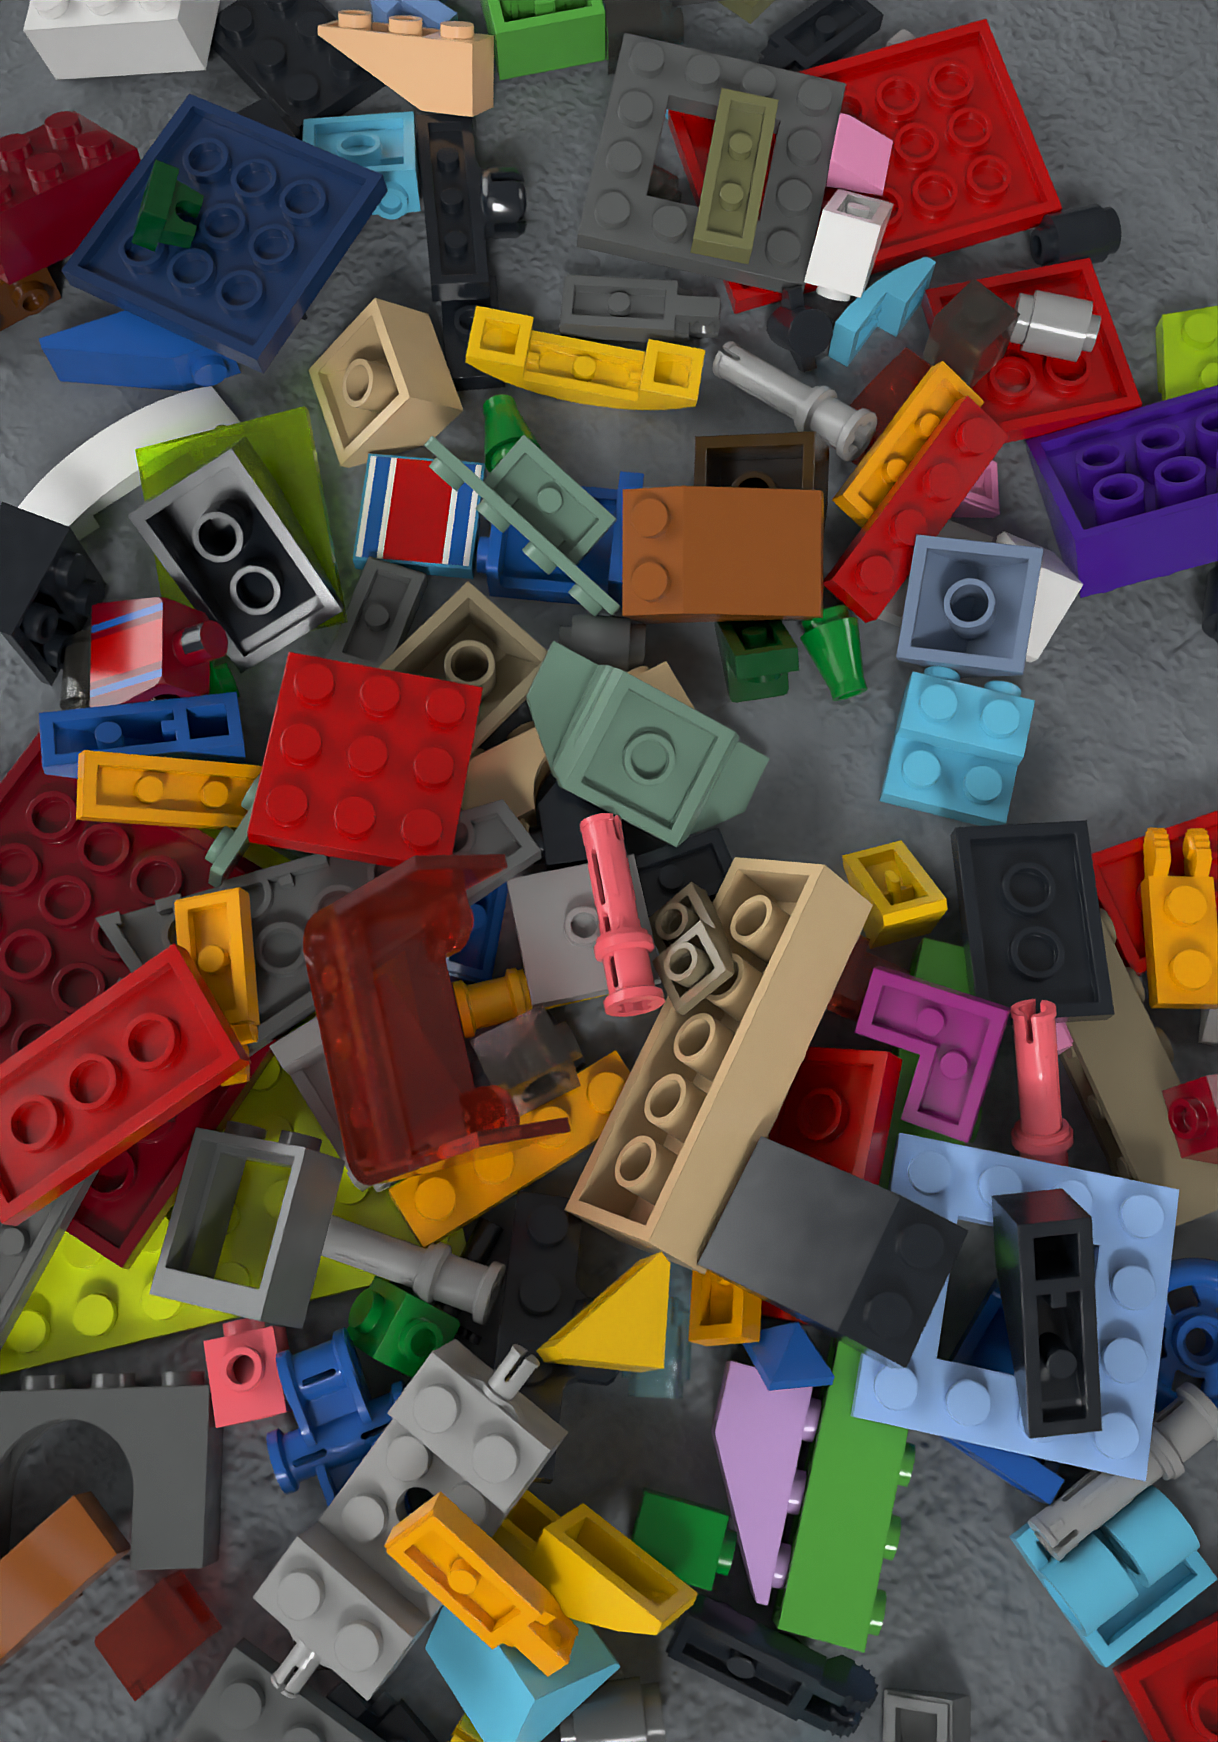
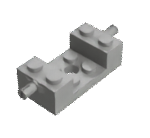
[252,1339,568,1701]

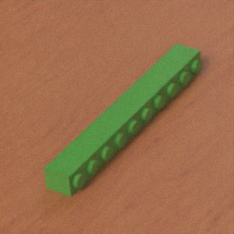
[771,937,982,1653]

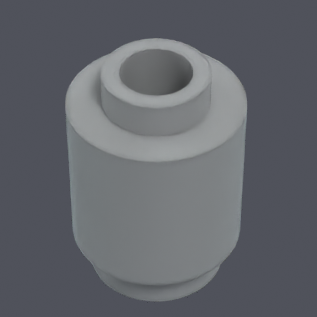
[1007,290,1101,362]

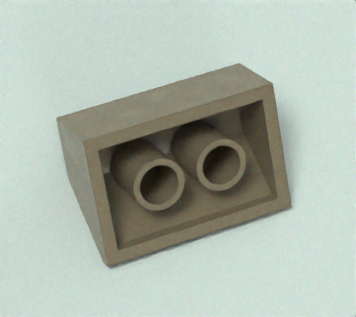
[378,581,548,754]

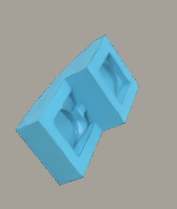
[828,256,936,367]

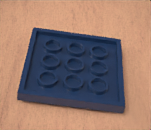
[61,93,388,374]

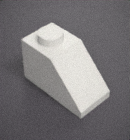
[804,189,893,301]

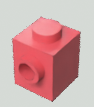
[203,1318,293,1428]

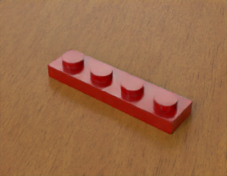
[823,395,1009,623]

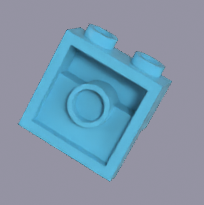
[302,111,421,220]
[879,666,1035,826]

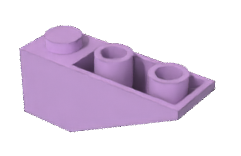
[711,1361,821,1606]

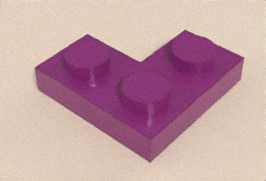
[854,966,1011,1143]

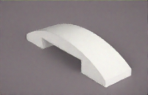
[18,386,246,540]

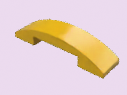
[466,306,705,410]

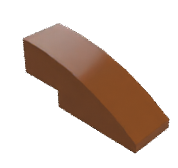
[0,1491,131,1666]

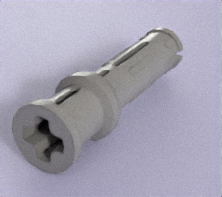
[713,341,877,462]
[321,1215,506,1326]
[1027,1381,1218,1561]

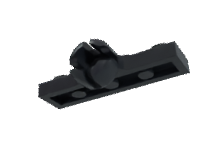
[416,114,527,302]
[493,1191,620,1484]

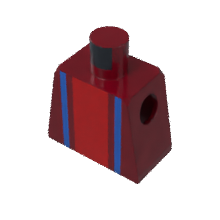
[90,597,228,707]

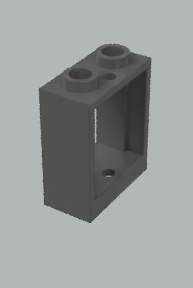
[149,1121,345,1329]

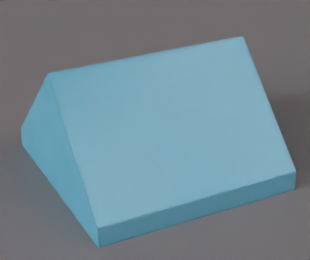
[425,1605,621,1742]

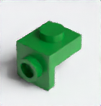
[347,1275,460,1378]

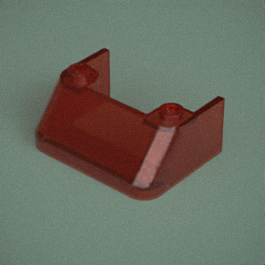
[303,854,571,1186]

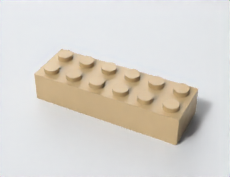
[564,857,873,1275]

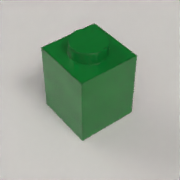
[631,1487,737,1591]

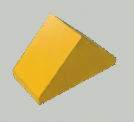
[842,840,947,949]
[537,1252,670,1372]

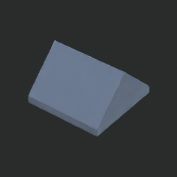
[896,535,1044,678]

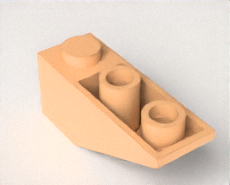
[318,10,494,117]

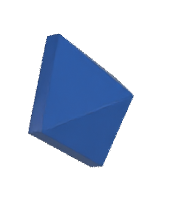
[742,1322,835,1391]

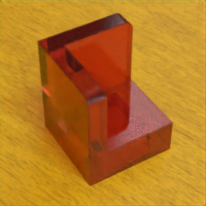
[826,935,911,1022]
[94,1570,223,1701]

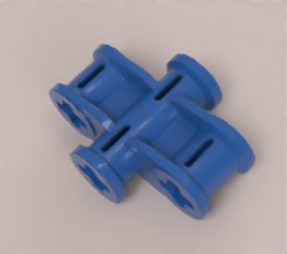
[266,1327,413,1516]

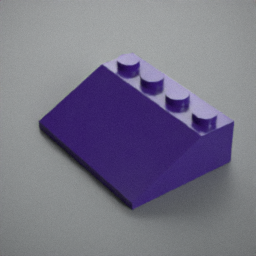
[1025,385,1218,598]

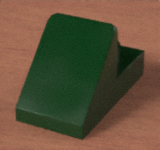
[714,621,799,703]

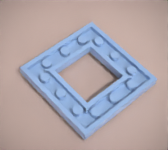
[851,1133,1179,1481]

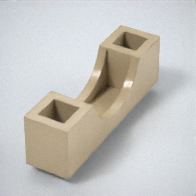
[461,661,695,832]

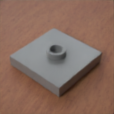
[507,854,661,1010]

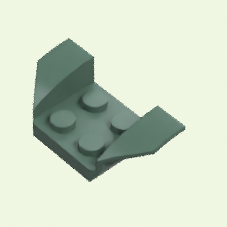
[526,641,770,847]

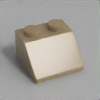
[308,298,463,468]

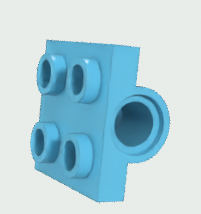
[1009,1485,1217,1668]

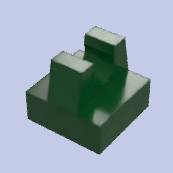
[131,159,204,252]

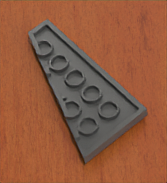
[95,799,541,1057]

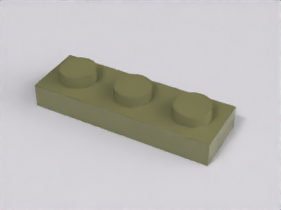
[690,88,779,264]

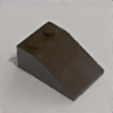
[694,431,830,621]

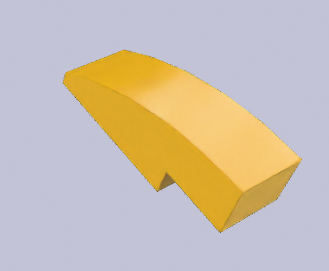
[492,1490,698,1635]

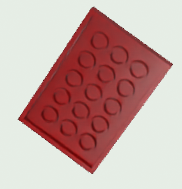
[668,19,1062,314]

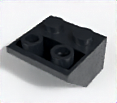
[0,502,106,686]

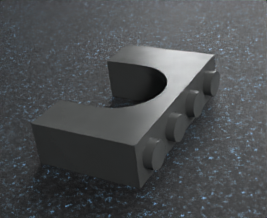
[0,1371,224,1570]

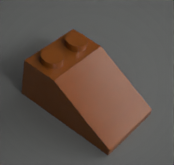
[622,486,824,624]

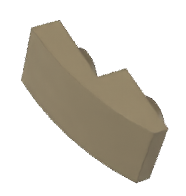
[649,882,734,1015]

